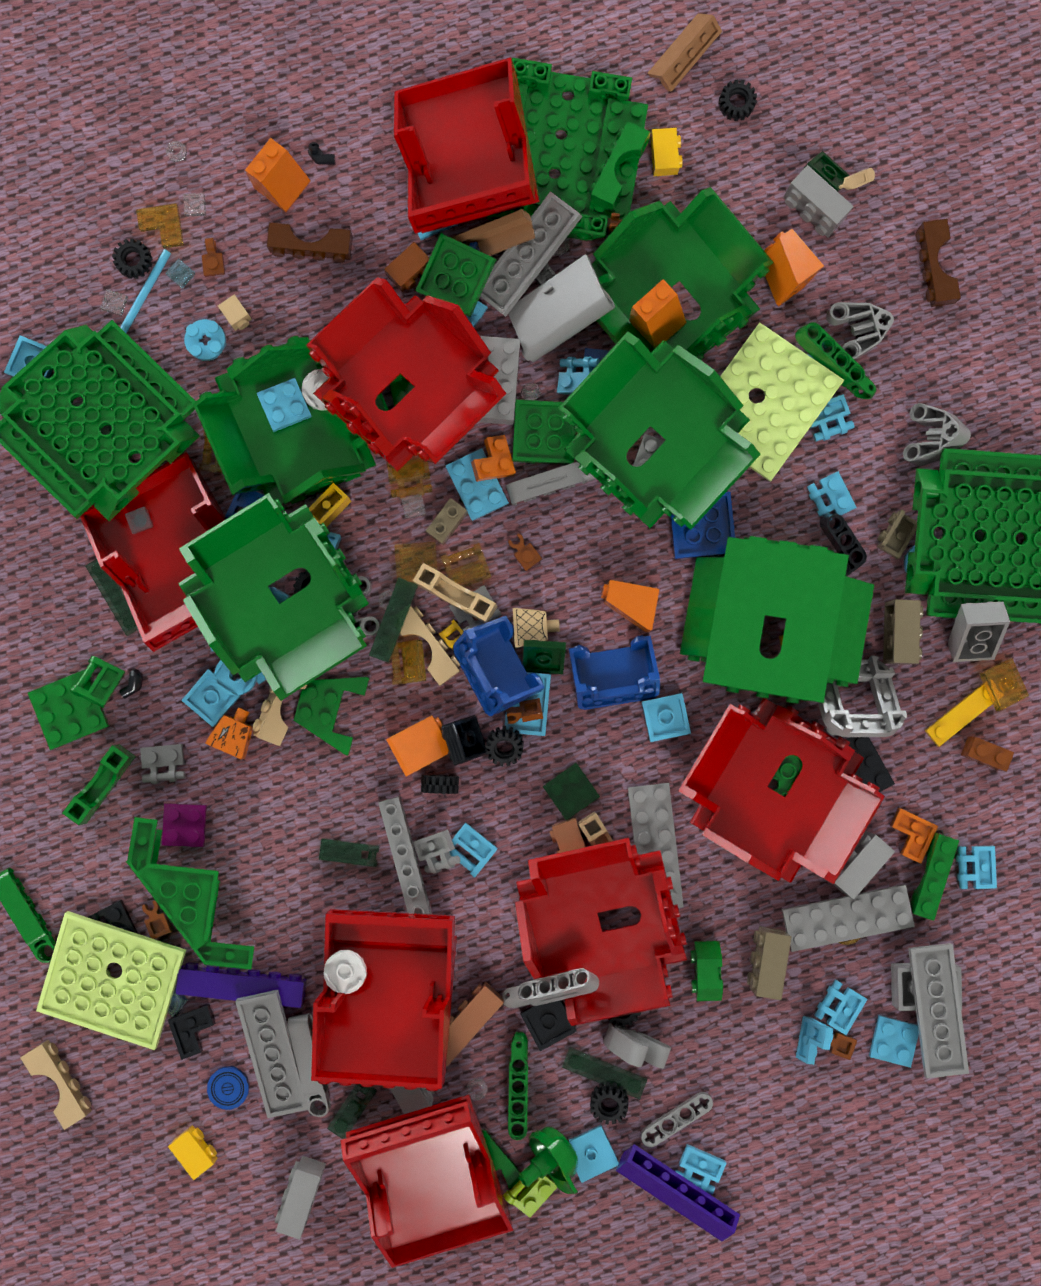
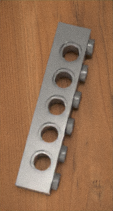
[378,796,433,915]

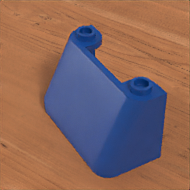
[453,616,545,717]
[569,635,660,710]

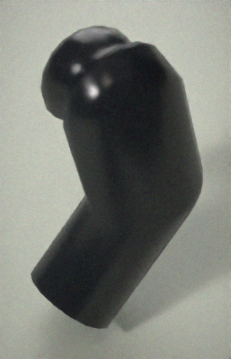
[308,142,335,165]
[119,669,143,699]

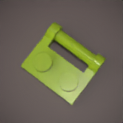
[503,1175,557,1217]

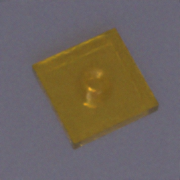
[394,542,438,586]
[979,658,1029,712]

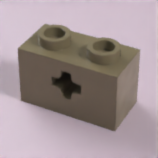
[426,498,468,546]

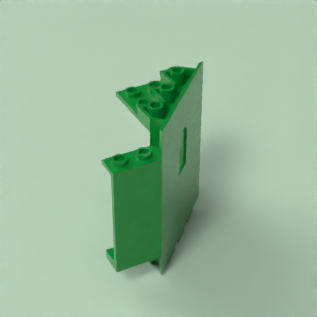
[592,187,774,361]
[559,331,761,530]
[193,336,389,504]
[178,493,369,701]
[680,536,874,704]
[126,817,255,970]

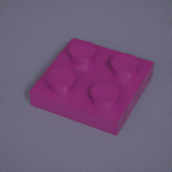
[162,803,207,847]

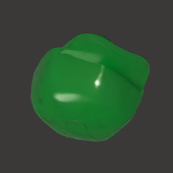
[519,1126,578,1194]

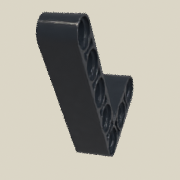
[820,513,867,576]

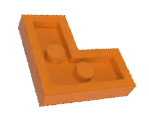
[471,435,516,482]
[890,808,938,864]

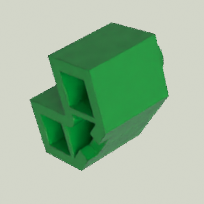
[690,941,723,1001]

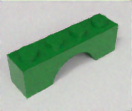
[589,122,650,212]
[62,744,136,826]
[910,833,959,921]

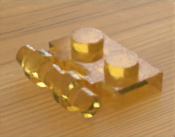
[387,459,432,499]

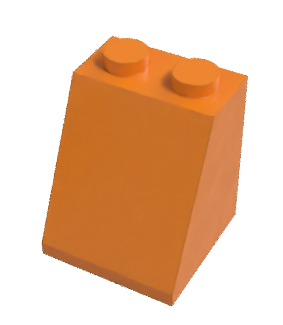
[245,138,311,212]
[764,229,824,307]
[629,279,687,349]
[601,580,660,632]
[386,715,449,777]

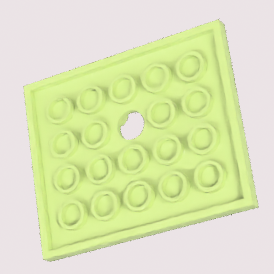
[720,322,844,482]
[36,911,186,1050]

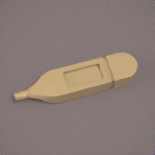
[839,168,875,190]

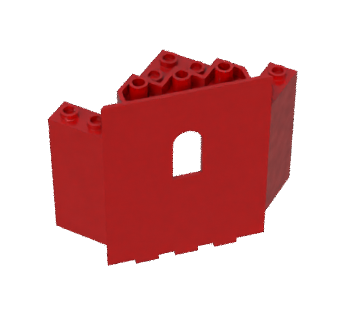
[306,277,506,472]
[678,698,885,884]
[515,838,687,1026]

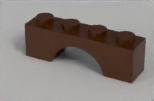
[916,219,961,307]
[267,222,353,263]

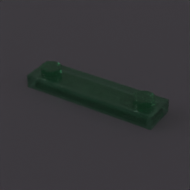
[85,559,138,636]
[369,578,418,663]
[562,1047,647,1100]

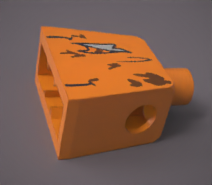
[205,707,253,759]

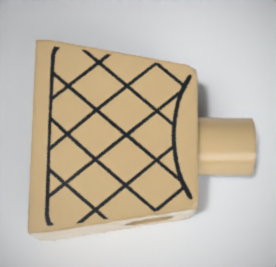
[513,608,560,648]

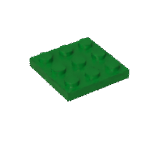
[415,233,496,317]
[512,399,576,465]
[28,669,109,750]

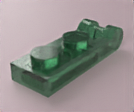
[319,838,380,867]
[327,1084,377,1139]

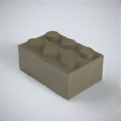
[883,599,923,665]
[747,926,791,1000]

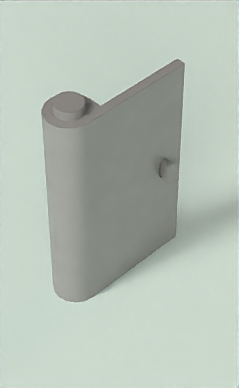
[508,254,615,362]

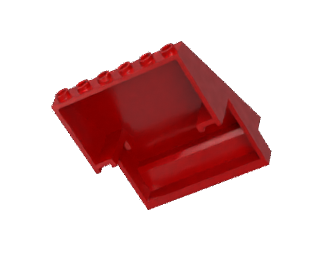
[394,57,539,233]
[80,452,226,652]
[311,909,457,1091]
[340,1094,514,1268]

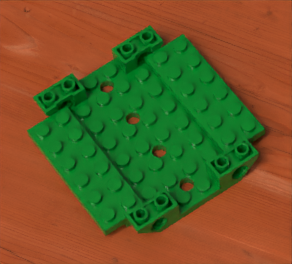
[485,58,648,241]
[0,320,200,521]
[905,448,1041,623]

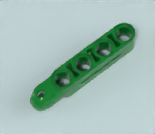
[795,322,876,399]
[0,867,56,963]
[508,1032,528,1140]

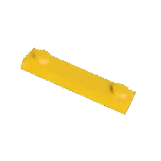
[925,679,1003,747]

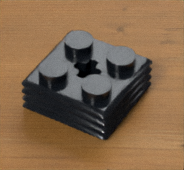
[441,715,486,766]

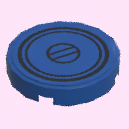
[207,1066,250,1110]

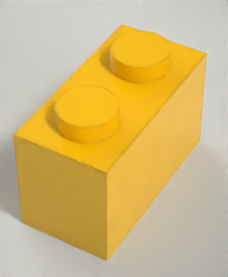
[650,128,683,176]
[309,483,352,527]
[168,1125,218,1180]

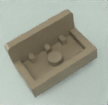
[876,510,917,559]

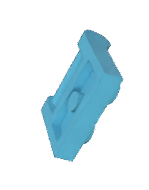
[450,822,498,878]

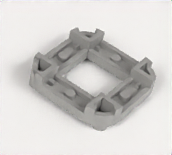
[818,655,907,737]

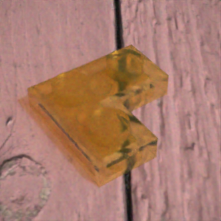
[136,203,184,249]

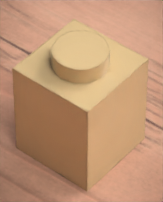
[218,294,252,331]

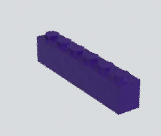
[176,962,307,1008]
[616,1144,740,1241]

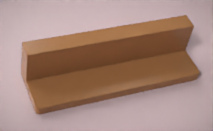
[648,13,722,92]
[451,209,535,256]

